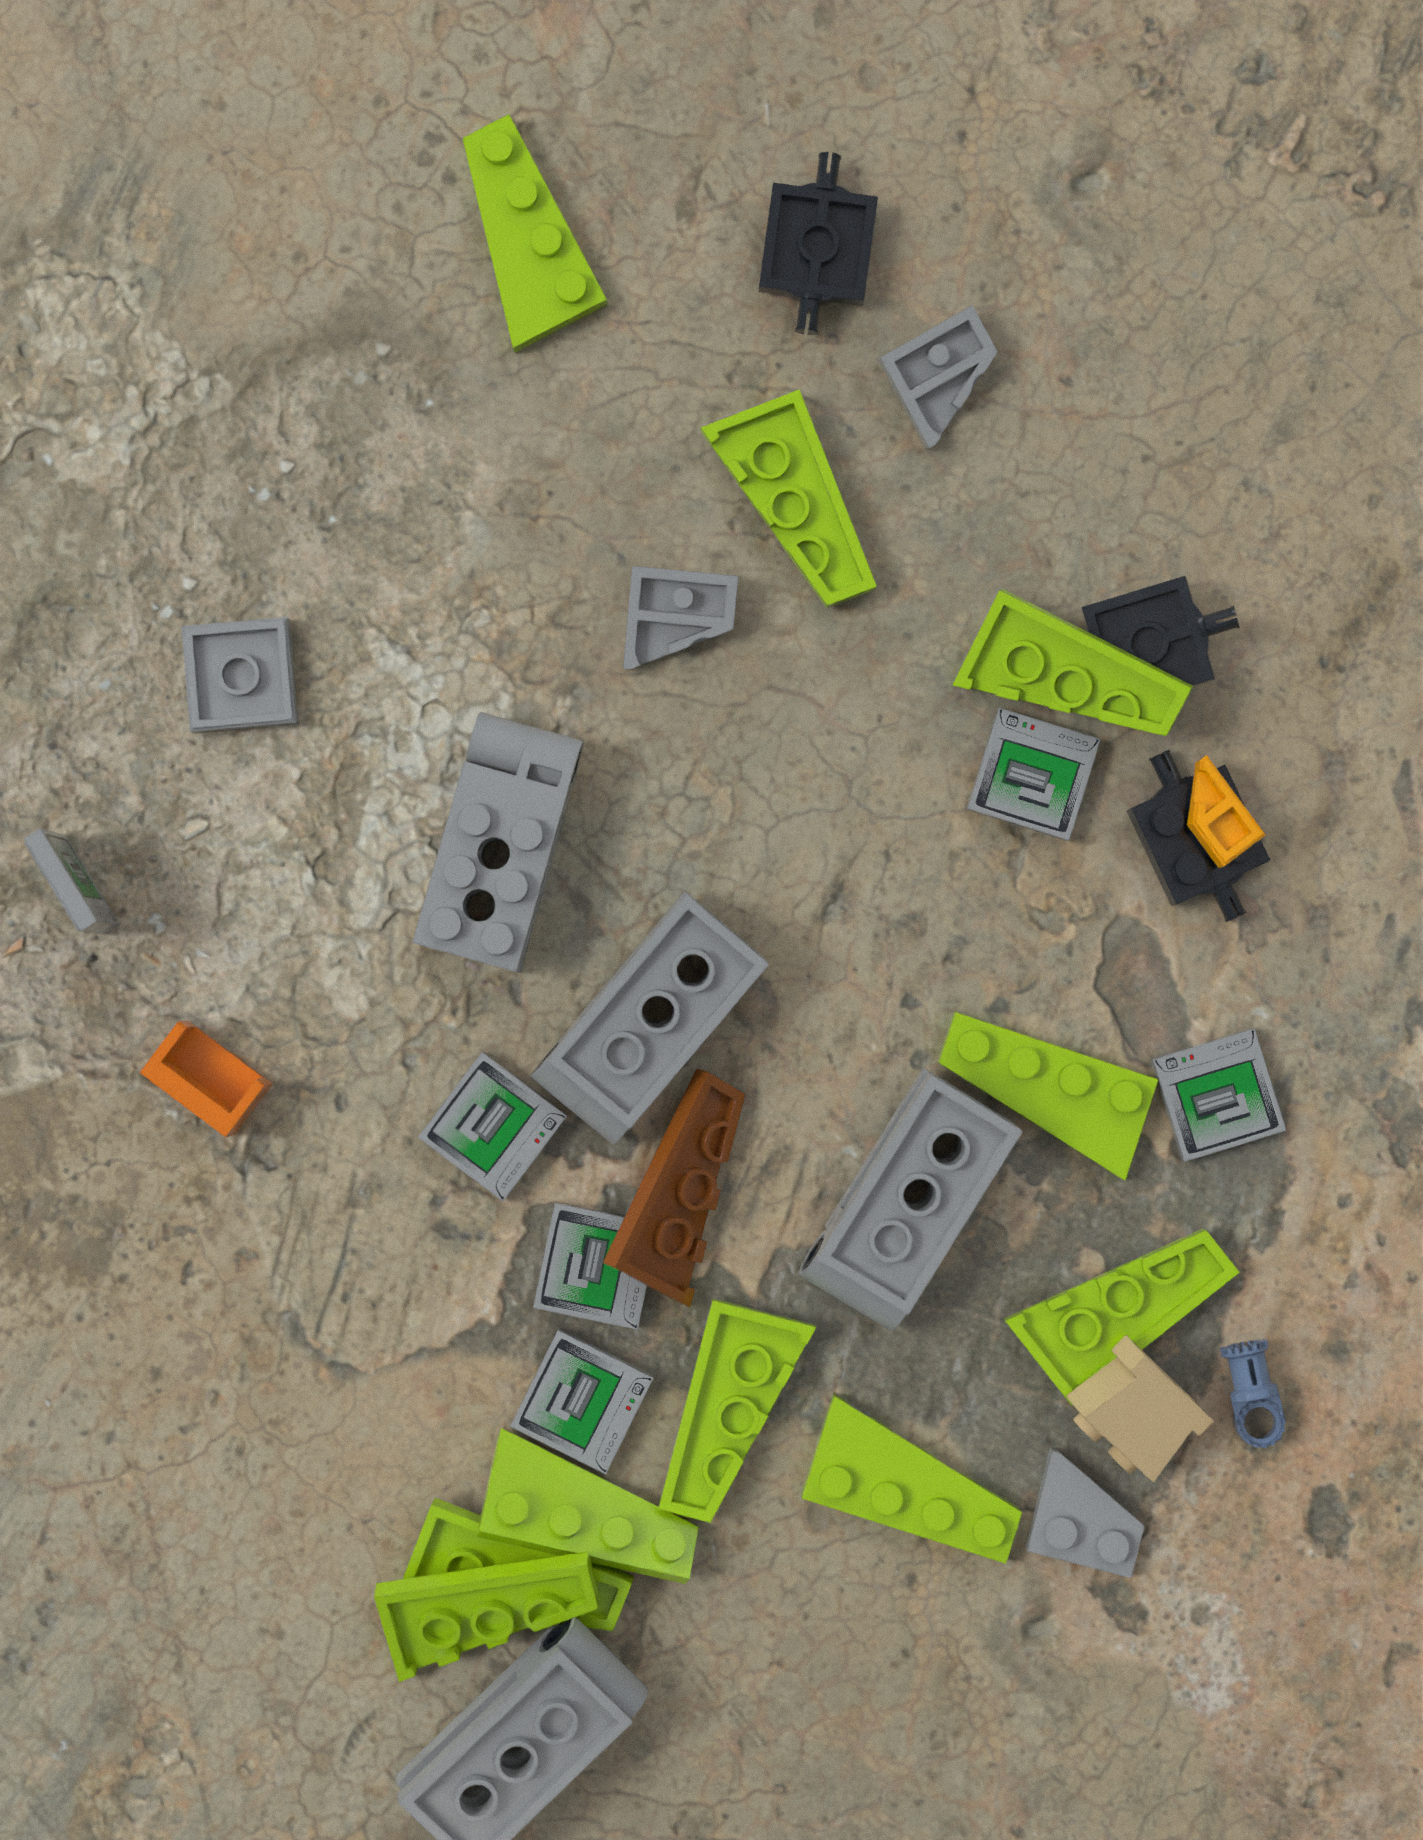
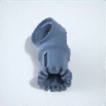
[1220,1339,1285,1448]

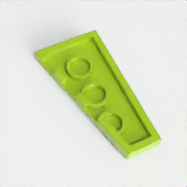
[462,114,607,353]
[700,389,877,609]
[952,589,1194,736]
[938,1012,1158,1181]
[801,1393,1022,1564]
[476,1428,699,1584]
[403,1497,634,1631]
[374,1552,599,1682]

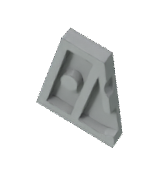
[877,305,998,449]
[623,566,738,669]
[1025,1448,1144,1578]

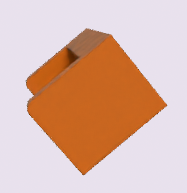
[139,1021,273,1137]

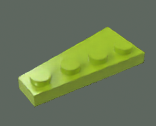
[1003,1228,1240,1406]
[659,1298,816,1523]

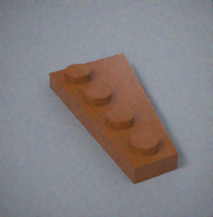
[603,1069,745,1307]

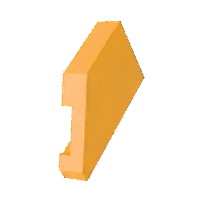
[1187,755,1265,868]

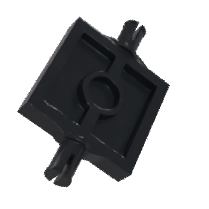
[759,152,878,335]
[1081,576,1240,686]
[1126,749,1271,922]

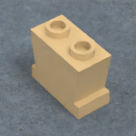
[1066,1335,1214,1483]

